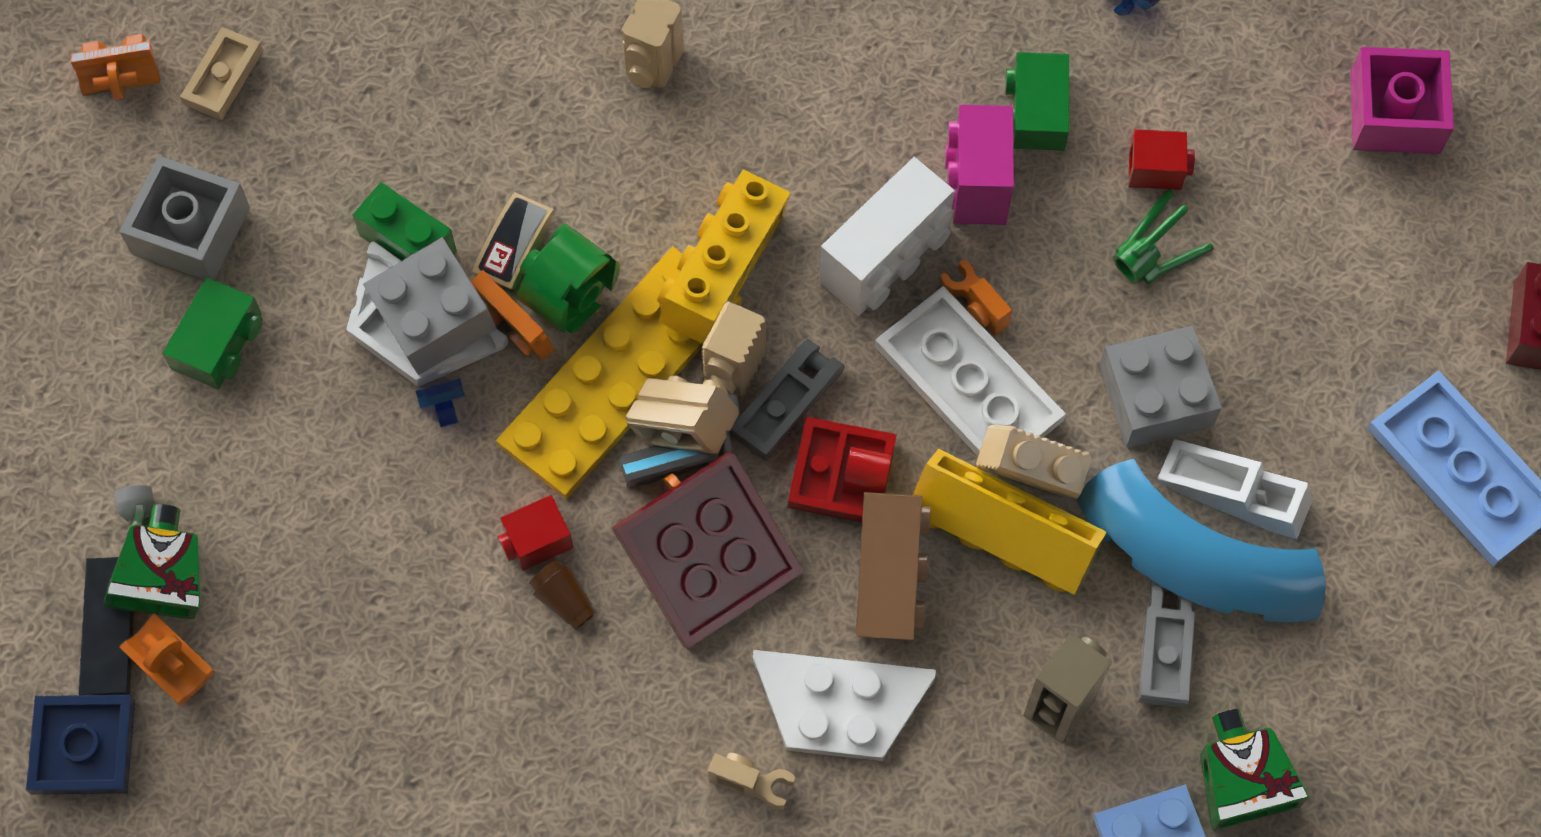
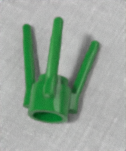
[1113,189,1213,285]

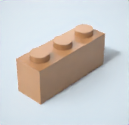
[856,492,930,640]

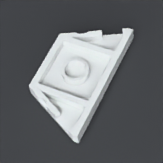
[346,241,509,387]
[753,650,936,761]

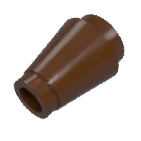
[529,559,597,630]

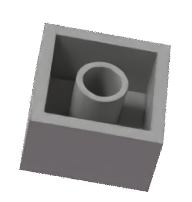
[119,156,250,280]
[363,237,497,375]
[1099,326,1222,448]

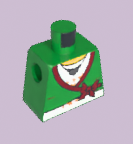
[103,504,200,619]
[1200,709,1309,831]

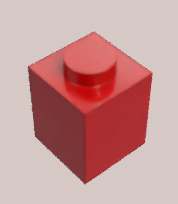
[1128,129,1195,190]
[497,494,574,571]

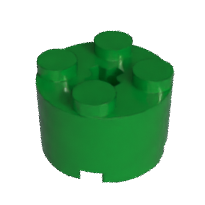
[517,224,620,333]

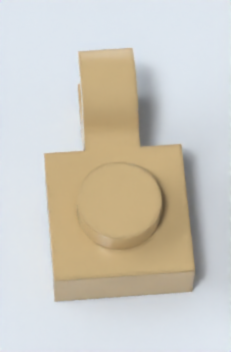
[707,753,796,810]

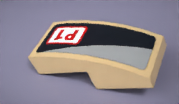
[472,192,556,290]

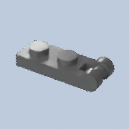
[730,339,845,461]

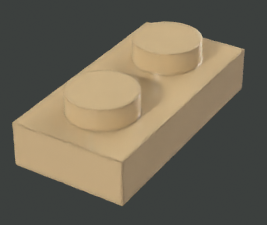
[180,27,263,121]

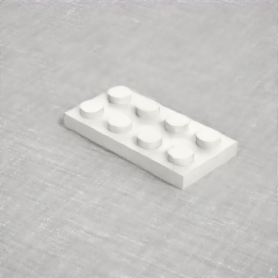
[875,286,1066,476]

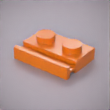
[470,270,556,361]

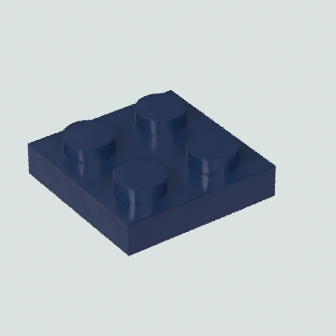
[26,695,135,795]

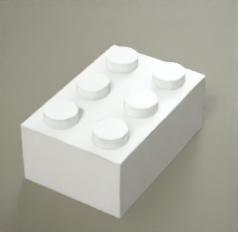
[819,157,955,316]

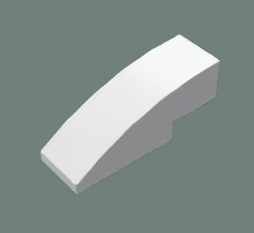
[1158,439,1313,540]

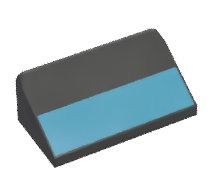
[619,446,717,489]

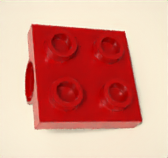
[787,416,897,522]

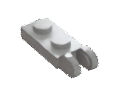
[1138,580,1195,708]

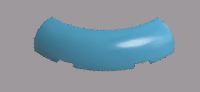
[1077,459,1326,622]

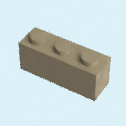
[1023,633,1112,744]

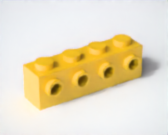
[657,169,791,344]
[912,449,1106,595]

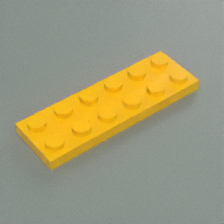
[495,246,742,500]

